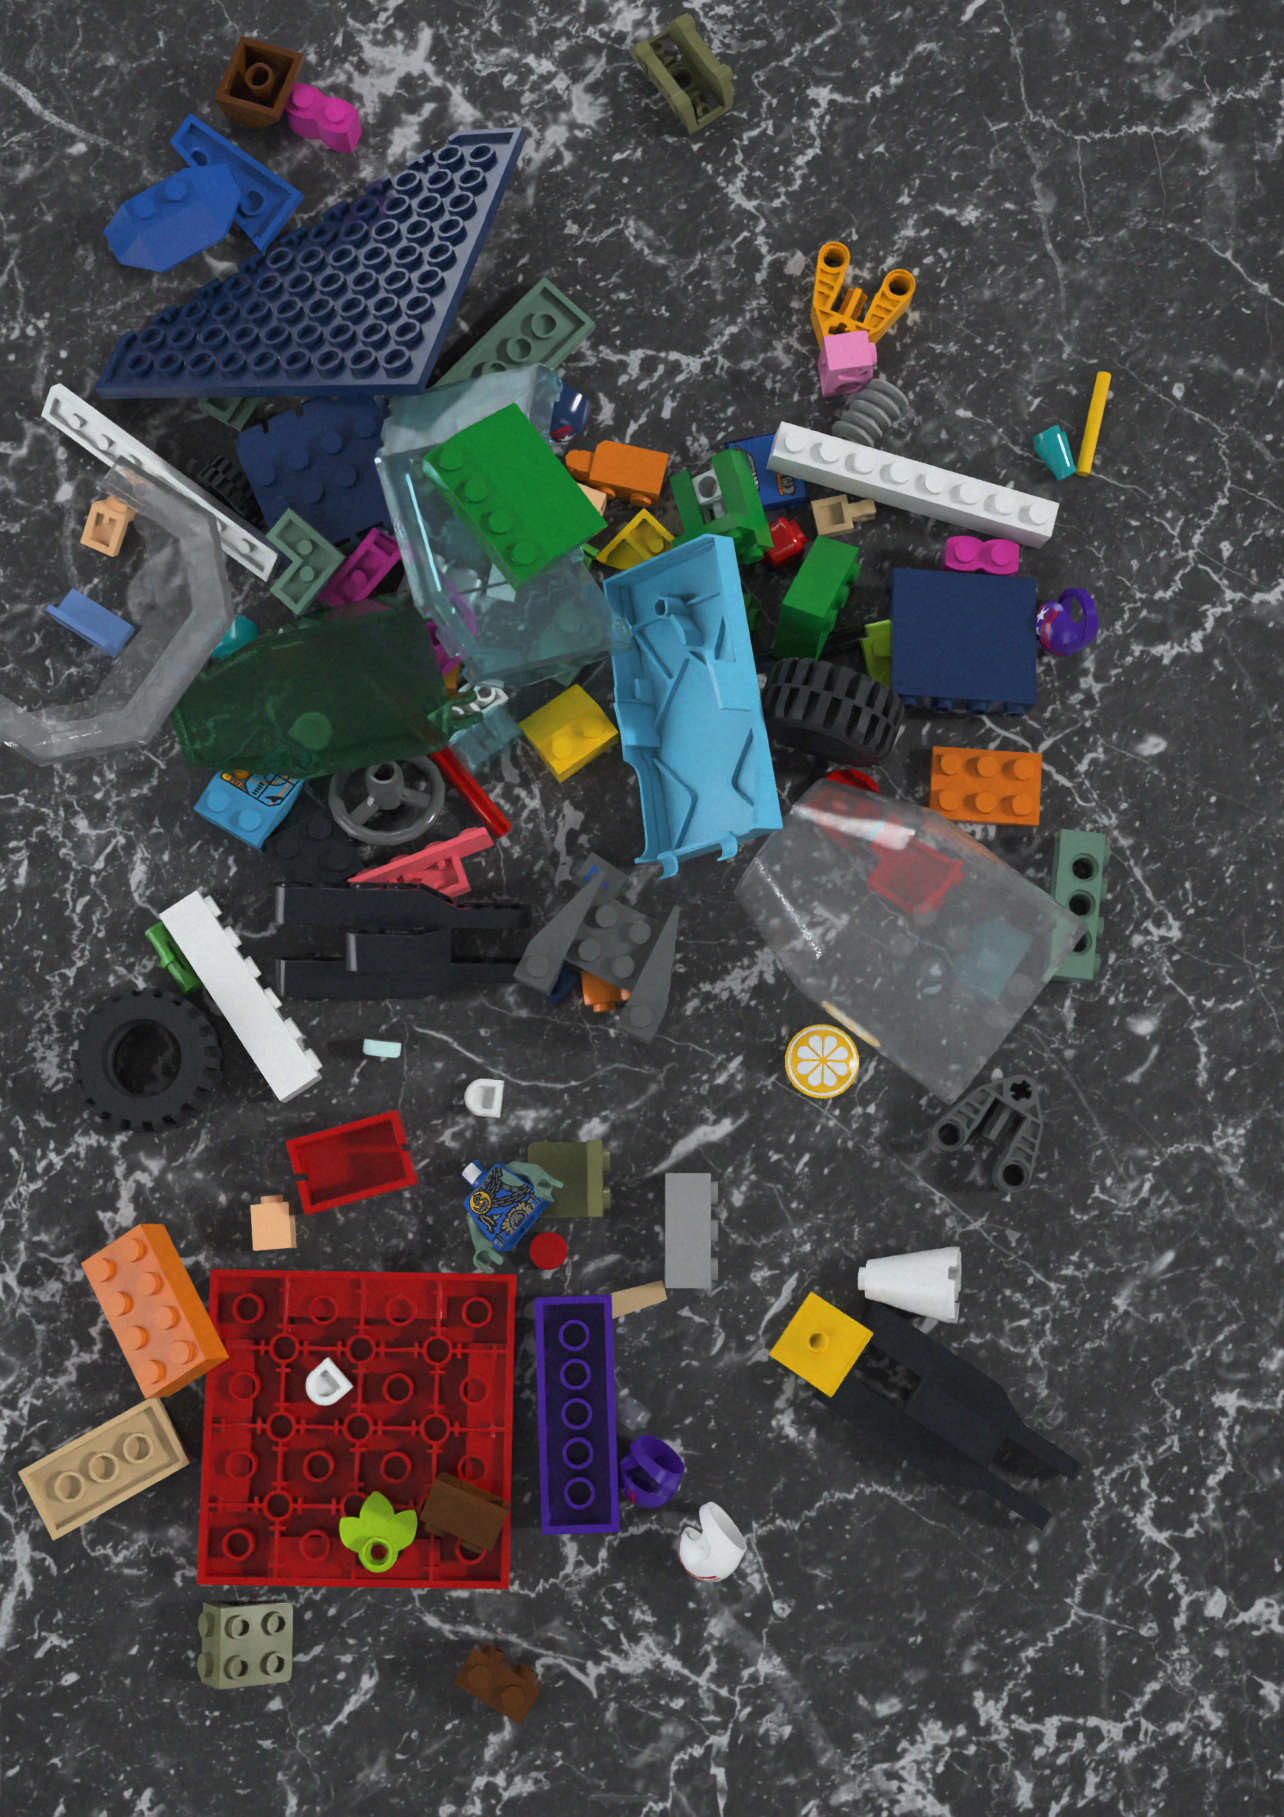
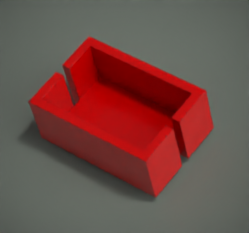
[286,1110,420,1216]

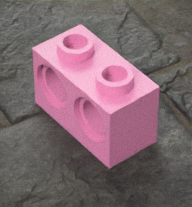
[817,330,877,398]

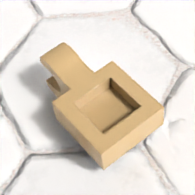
[811,494,876,538]

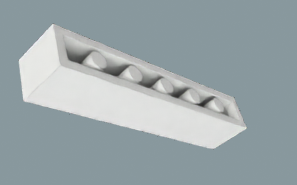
[159,890,323,1103]

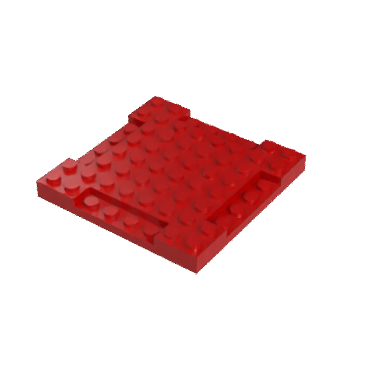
[197,1269,517,1589]

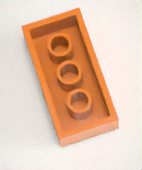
[81,1224,229,1399]

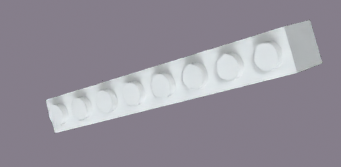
[766,421,1060,549]

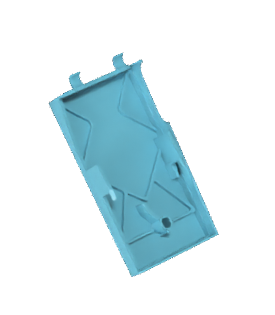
[603,533,783,880]

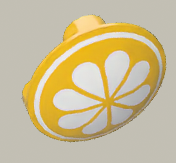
[785,1024,859,1099]

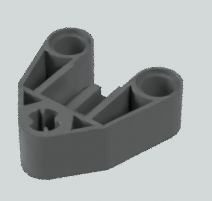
[928,1074,1044,1193]

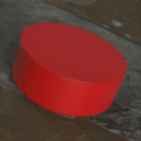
[530,1232,568,1270]

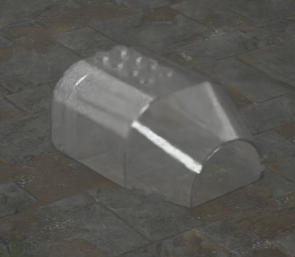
[733,778,1089,1106]

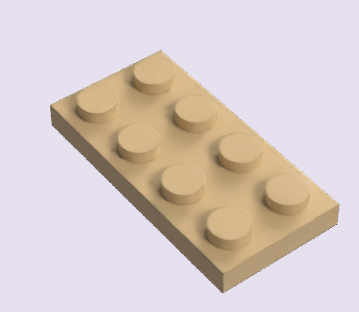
[18,1398,193,1541]

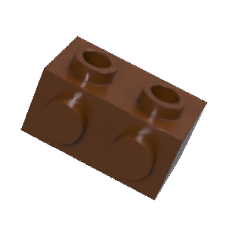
[454,1640,542,1725]

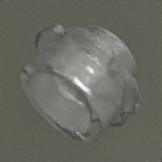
[617,1396,652,1431]

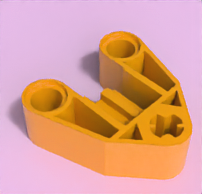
[810,241,916,350]

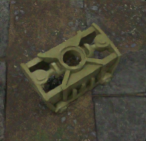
[630,13,733,135]

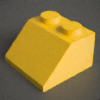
[517,683,619,783]

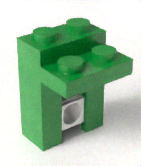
[669,449,775,565]

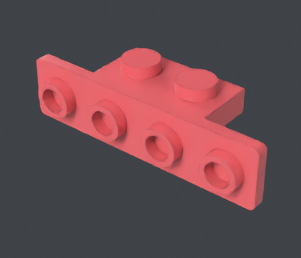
[347,827,494,898]

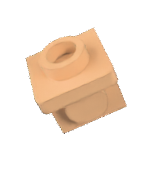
[80,497,138,557]

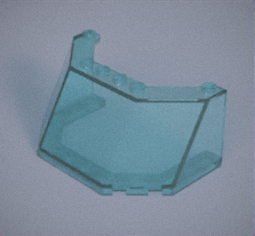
[375,363,633,690]

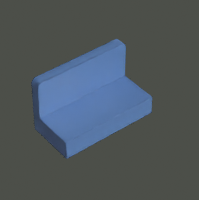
[45,588,135,659]

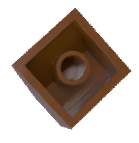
[214,36,306,129]
[420,1471,512,1553]

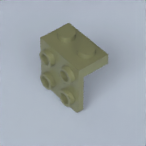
[528,1140,611,1218]
[197,1601,293,1690]

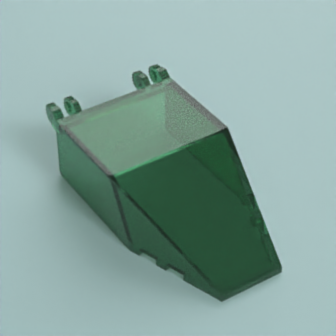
[163,584,484,780]

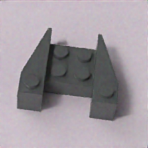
[513,869,680,1045]

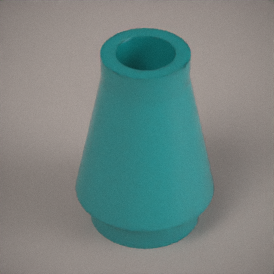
[1032,425,1077,481]

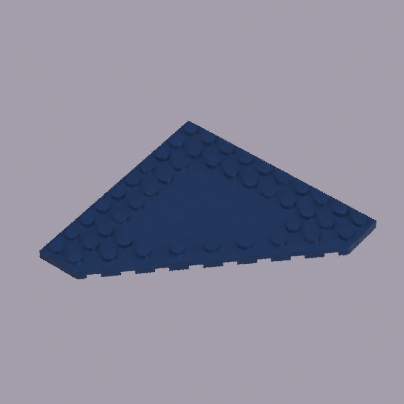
[94,127,527,399]

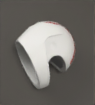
[678,1502,747,1582]

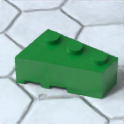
[772,535,861,661]

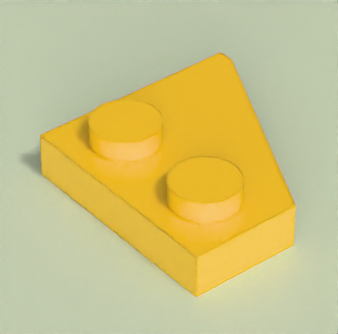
[595,508,675,571]

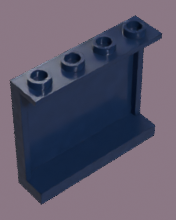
[885,567,1036,718]

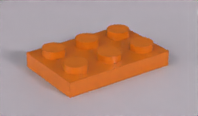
[928,746,1042,828]

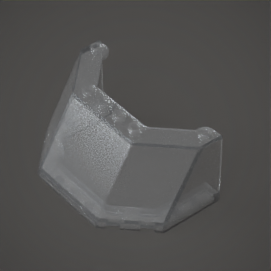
[0,455,236,767]

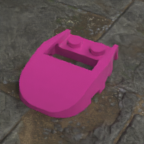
[317,527,477,679]

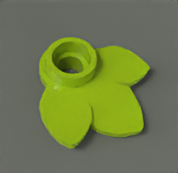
[339,1491,418,1573]

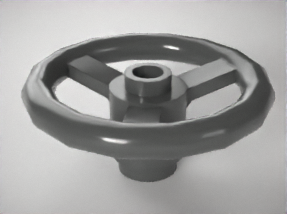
[328,744,445,846]

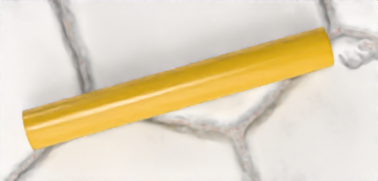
[1075,372,1111,477]

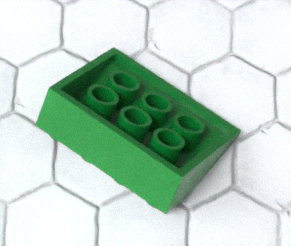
[422,402,608,593]

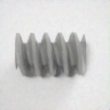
[832,379,909,448]

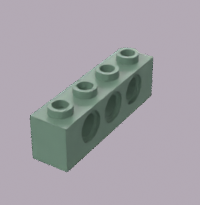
[1042,829,1110,984]

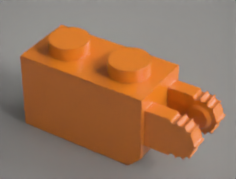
[565,440,669,508]

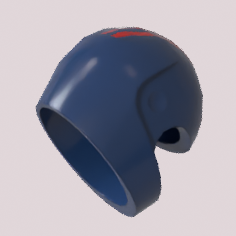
[529,372,592,443]

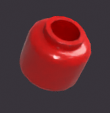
[759,517,808,571]

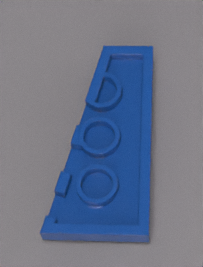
[169,113,304,254]

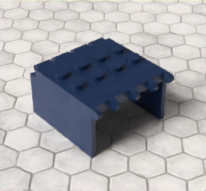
[234,395,439,569]

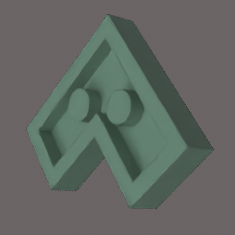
[265,508,349,616]

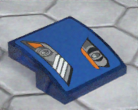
[724,431,810,512]

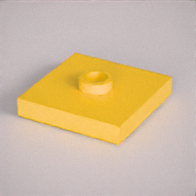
[769,1292,874,1398]

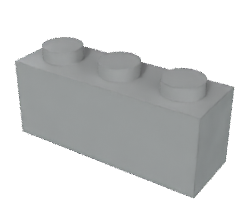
[664,1173,718,1288]

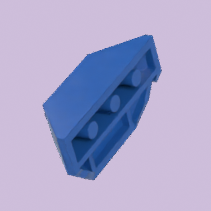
[103,163,243,274]

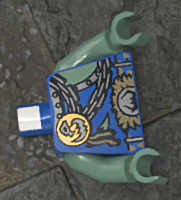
[461,1160,564,1275]

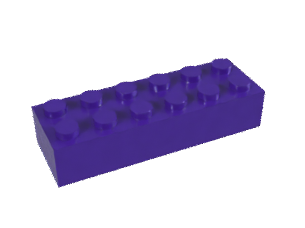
[535,1294,620,1535]

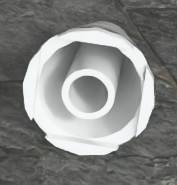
[858,1246,961,1324]

